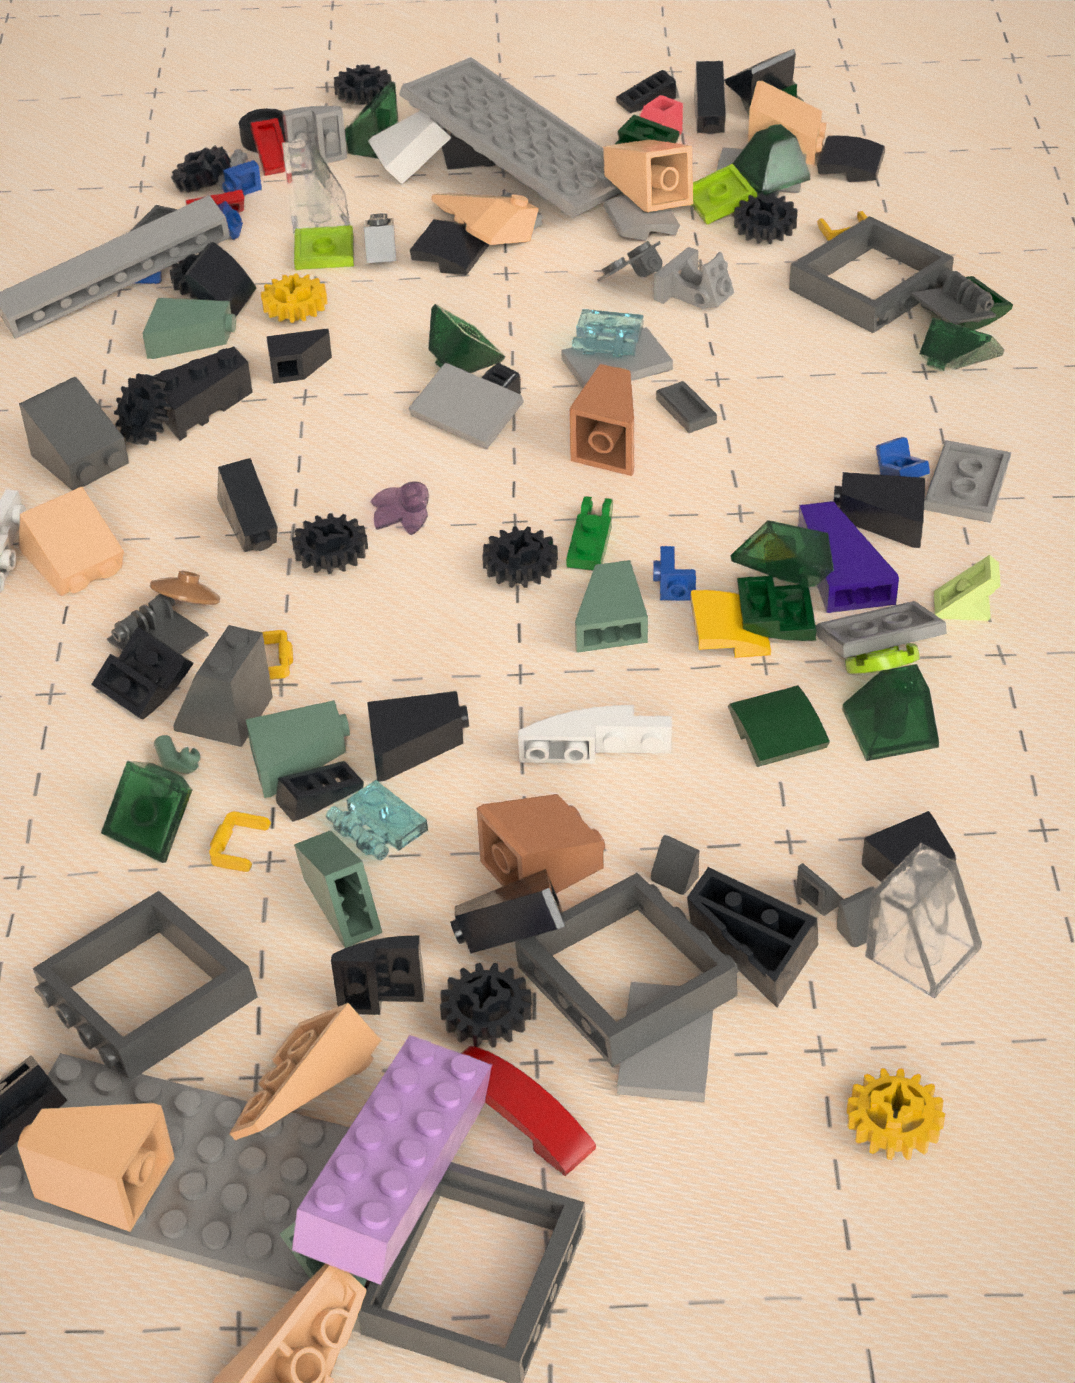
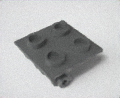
[597,241,663,282]
[910,271,996,325]
[107,594,209,654]

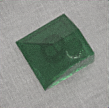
[345,81,399,159]
[732,124,811,195]
[428,304,506,373]
[919,318,1005,371]
[730,520,834,587]
[842,664,939,761]
[101,761,193,863]

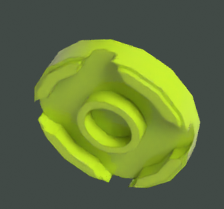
[845,643,920,674]

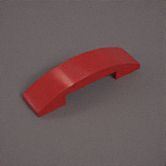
[461,1045,596,1177]

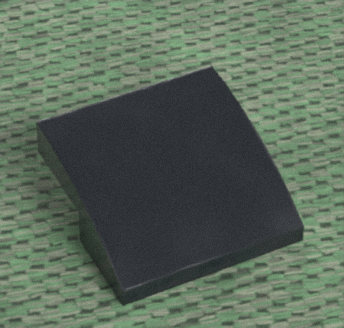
[817,135,886,182]
[410,219,490,275]
[184,242,257,316]
[91,627,194,719]
[331,935,425,1015]
[0,1055,68,1155]

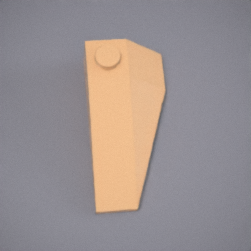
[431,193,539,245]
[229,1003,381,1140]
[212,1263,367,1383]

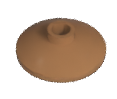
[150,571,220,605]

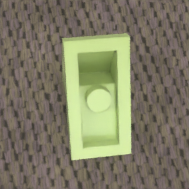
[934,555,1001,621]

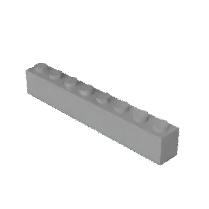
[0,195,230,339]

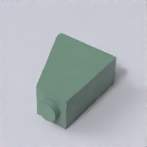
[142,298,236,359]
[575,560,648,653]
[246,700,350,798]
[294,830,383,948]

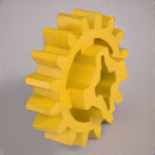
[261,273,328,323]
[846,1068,945,1160]

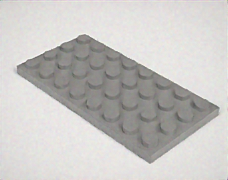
[399,57,622,218]
[0,1053,350,1292]

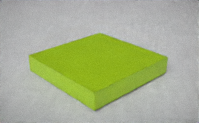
[691,164,758,225]
[294,225,354,270]

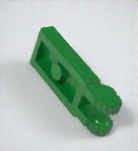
[566,496,613,570]

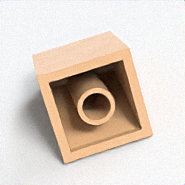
[748,81,827,165]
[603,140,693,212]
[19,487,124,596]
[17,1103,175,1232]

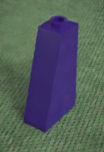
[798,501,899,613]

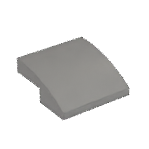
[282,106,347,165]
[603,195,680,241]

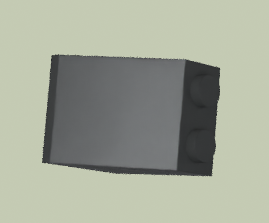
[19,376,129,491]
[173,625,273,747]

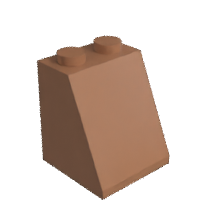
[569,364,634,476]
[477,794,605,894]

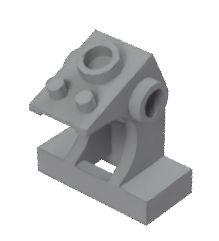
[654,247,735,309]

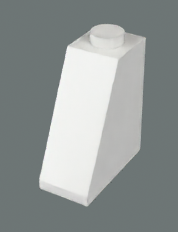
[368,110,451,184]

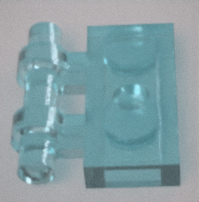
[572,309,644,358]
[326,780,428,860]

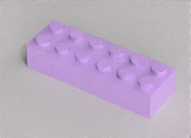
[292,1035,492,1285]

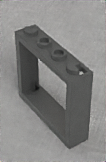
[789,216,954,333]
[515,873,738,1067]
[33,891,258,1081]
[358,1162,586,1383]

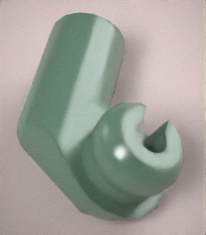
[154,735,201,774]

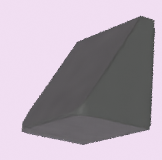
[651,835,699,895]
[796,863,843,916]
[836,886,886,948]

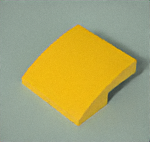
[690,590,771,658]

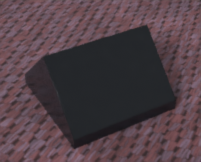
[724,49,796,105]

